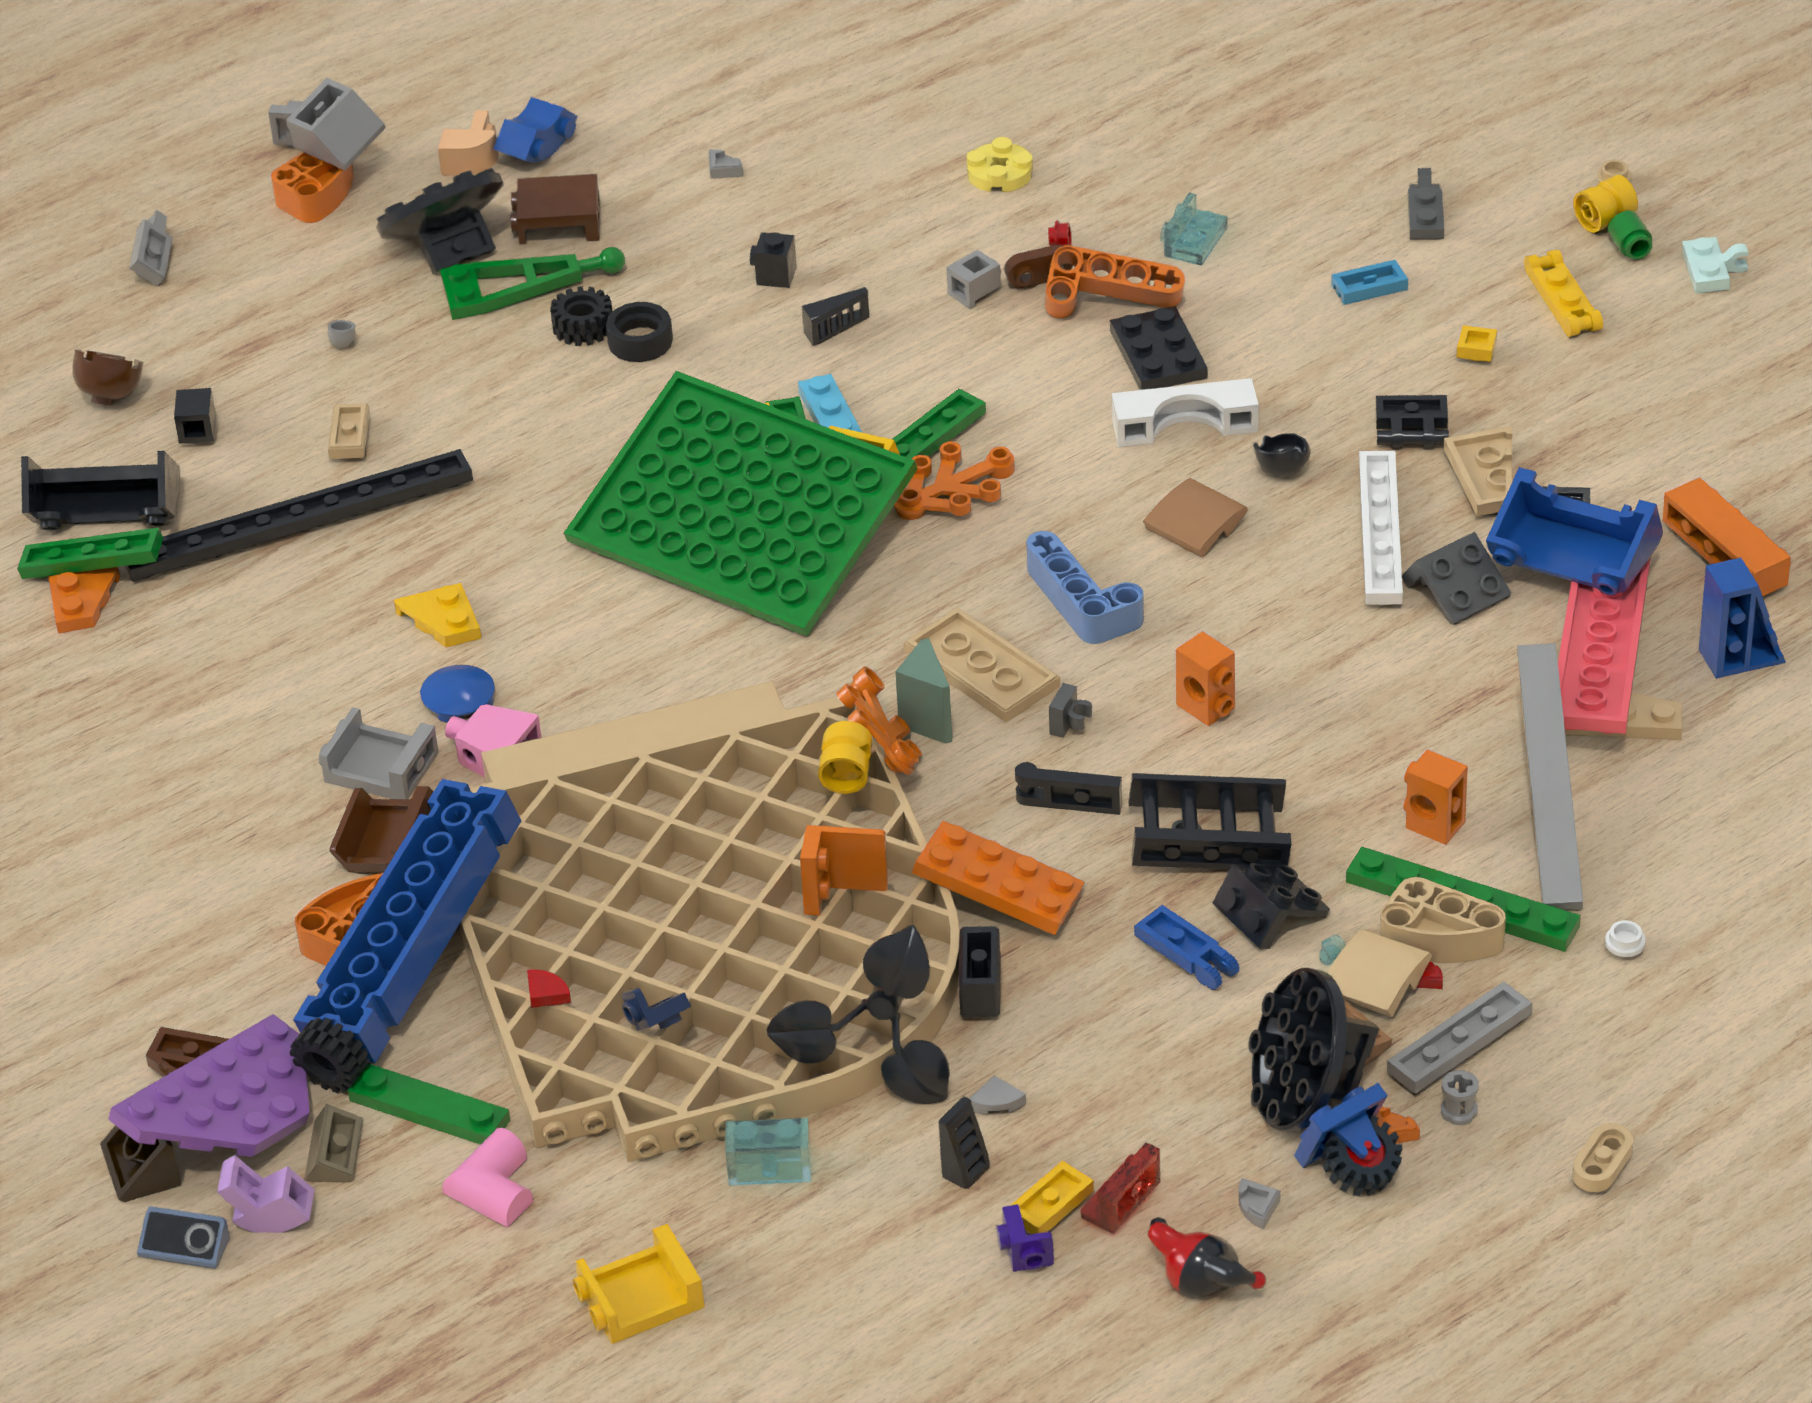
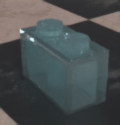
[725,1118,811,1186]

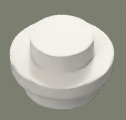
[1605,920,1645,957]

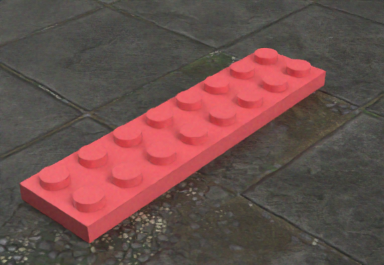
[1558,557,1651,734]

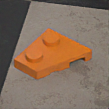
[49,567,120,634]

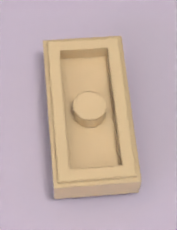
[328,403,370,459]

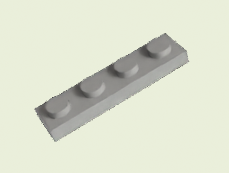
[1387,981,1532,1094]

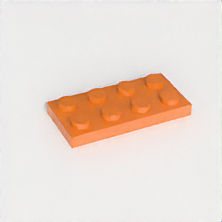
[912,820,1085,935]

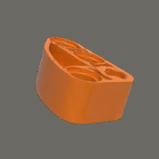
[271,152,354,223]
[295,873,383,966]

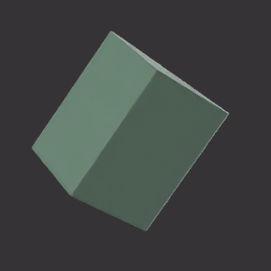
[895,638,952,744]

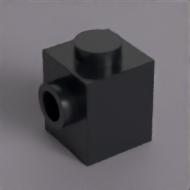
[750,232,797,288]
[174,388,216,444]

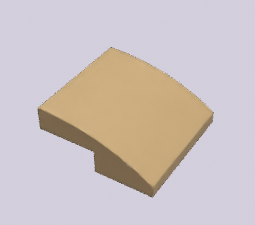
[1327,929,1432,1017]

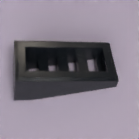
[802,287,870,346]
[938,1096,990,1189]

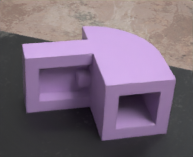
[217,1155,315,1233]

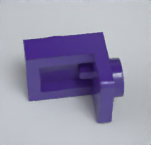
[996,1204,1054,1272]

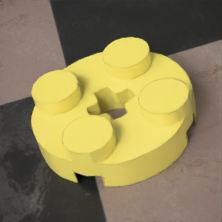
[966,137,1033,192]

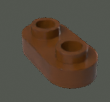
[1004,245,1073,288]

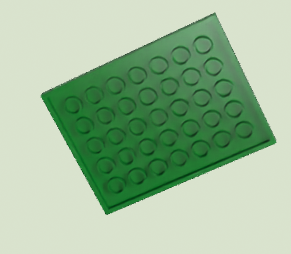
[564,371,918,636]

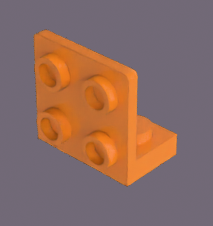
[800,825,888,916]

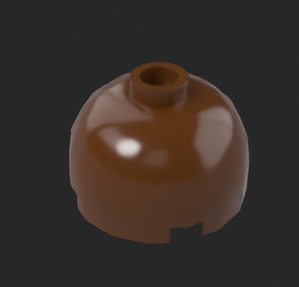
[73,349,144,406]

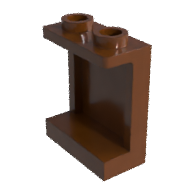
[510,174,600,244]
[329,786,434,872]

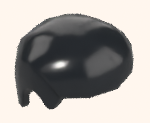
[1253,433,1311,477]

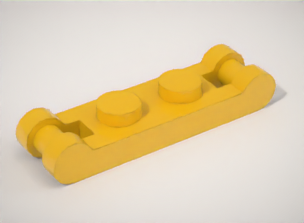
[1524,249,1603,337]

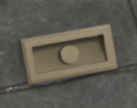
[304,1104,363,1182]

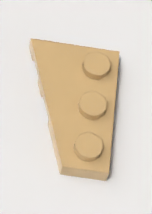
[1444,426,1513,516]

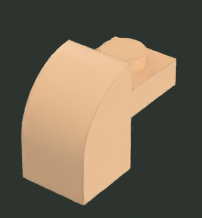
[438,110,499,176]

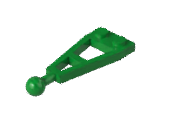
[440,247,625,320]

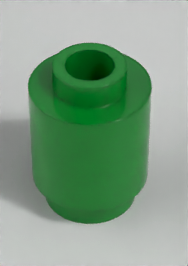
[1608,211,1652,260]

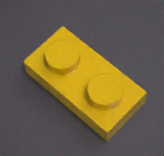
[1011,1160,1094,1234]

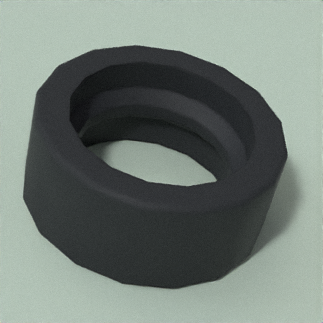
[606,302,673,362]

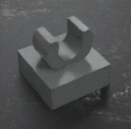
[1049,683,1092,738]

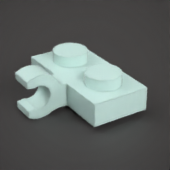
[1682,237,1748,294]

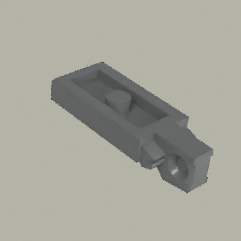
[1408,168,1444,239]

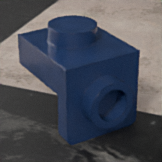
[621,988,691,1030]

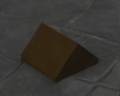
[100,1125,181,1202]

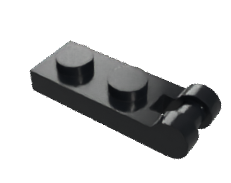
[1015,762,1122,815]

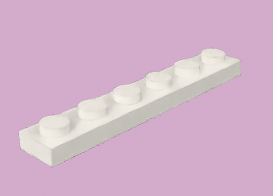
[1359,451,1403,605]

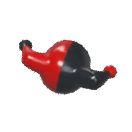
[1147,1217,1266,1298]

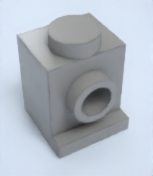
[947,250,1001,309]

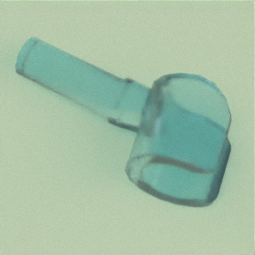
[1319,934,1346,965]

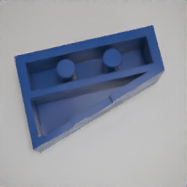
[1699,558,1786,679]

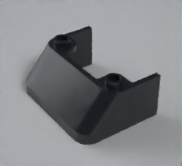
[21,451,180,530]

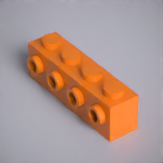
[1662,477,1791,596]

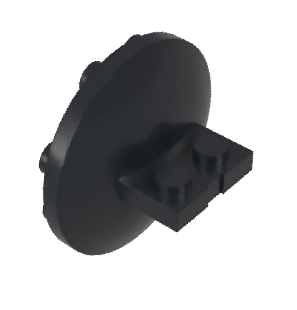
[376,168,504,274]
[1248,968,1380,1132]

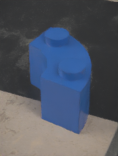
[493,97,578,163]

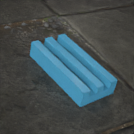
[1331,259,1408,305]

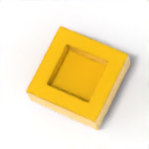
[1457,325,1497,362]

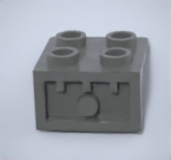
[1402,532,1511,625]

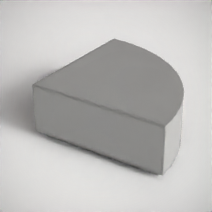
[709,149,743,179]
[969,1076,1026,1114]
[1239,1178,1280,1229]

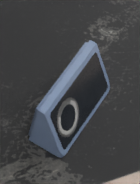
[137,1206,230,1269]

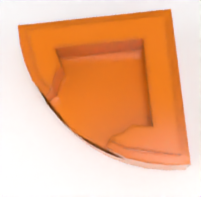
[1376,1107,1420,1144]

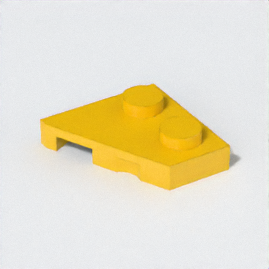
[394,583,482,647]

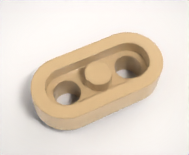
[1572,1123,1633,1192]

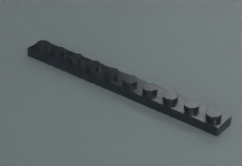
[125,449,473,581]

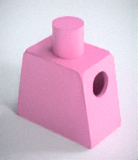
[445,704,541,777]

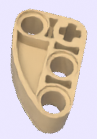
[1380,877,1506,963]

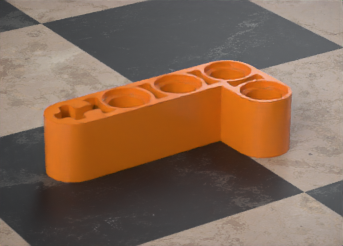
[1045,246,1185,318]

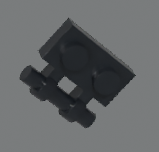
[1375,395,1449,448]

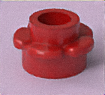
[1048,220,1072,246]

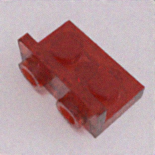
[1080,1142,1160,1235]

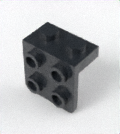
[1212,863,1330,949]

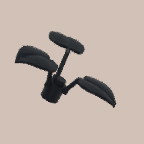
[766,925,950,1104]

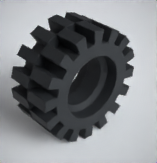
[550,286,613,346]
[290,1018,369,1093]

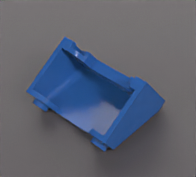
[1486,467,1663,595]

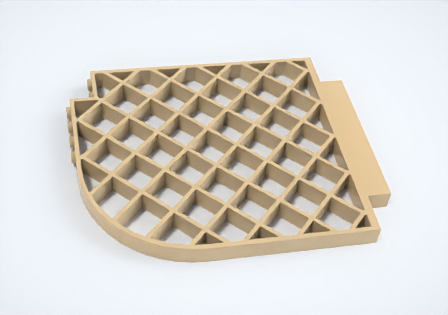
[457,681,960,1162]

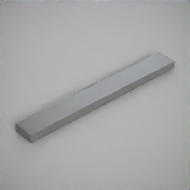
[1517,643,1583,910]

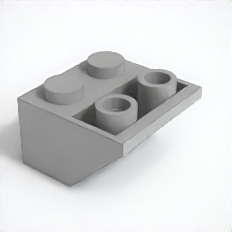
[286,78,386,170]

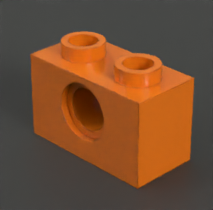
[1176,631,1235,726]
[1403,749,1468,845]

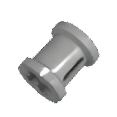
[1441,1070,1479,1125]

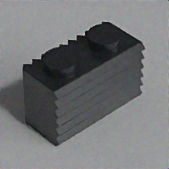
[959,926,1001,1018]

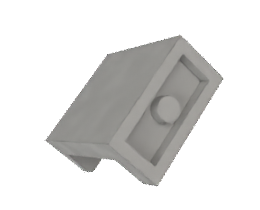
[319,708,439,799]

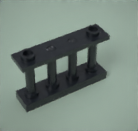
[1128,773,1292,870]

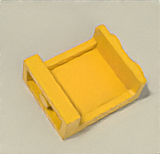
[572,1223,705,1344]

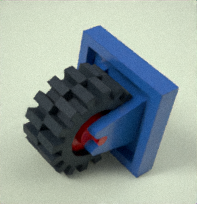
[1294,1083,1403,1196]

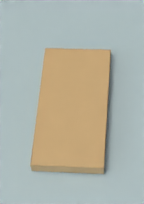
[904,607,1060,722]

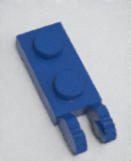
[1134,905,1240,990]

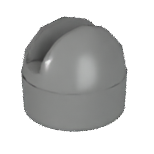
[328,320,355,349]

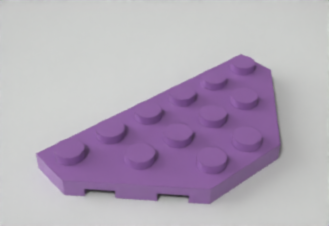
[108,1014,310,1157]

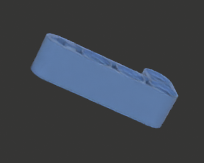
[1026,531,1144,644]

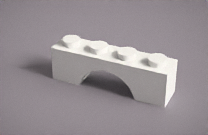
[1112,378,1259,447]

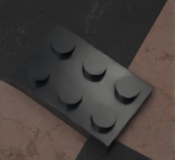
[1110,306,1208,390]

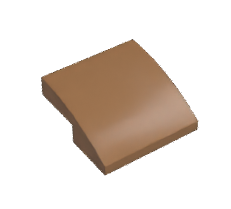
[1143,478,1248,558]

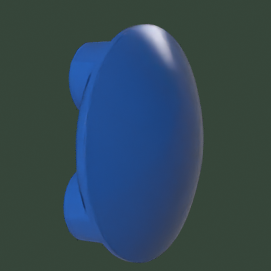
[420,665,495,723]

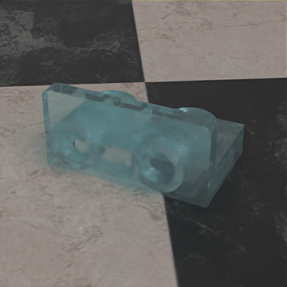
[1160,192,1228,266]

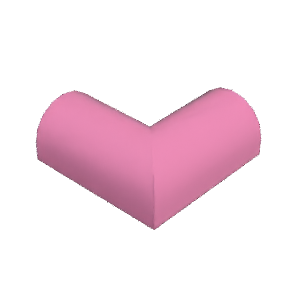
[443,1128,533,1228]

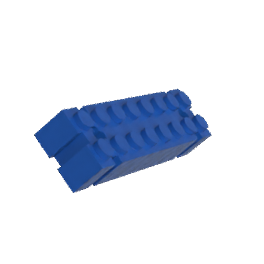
[293,779,522,1063]

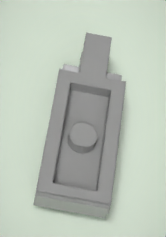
[129,210,172,286]

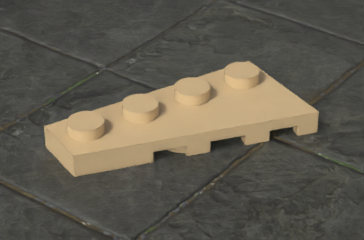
[1565,692,1682,740]

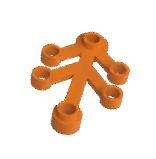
[893,442,1015,520]
[836,666,922,775]

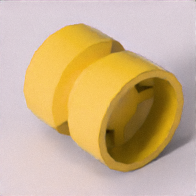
[1573,175,1638,233]
[818,721,872,794]

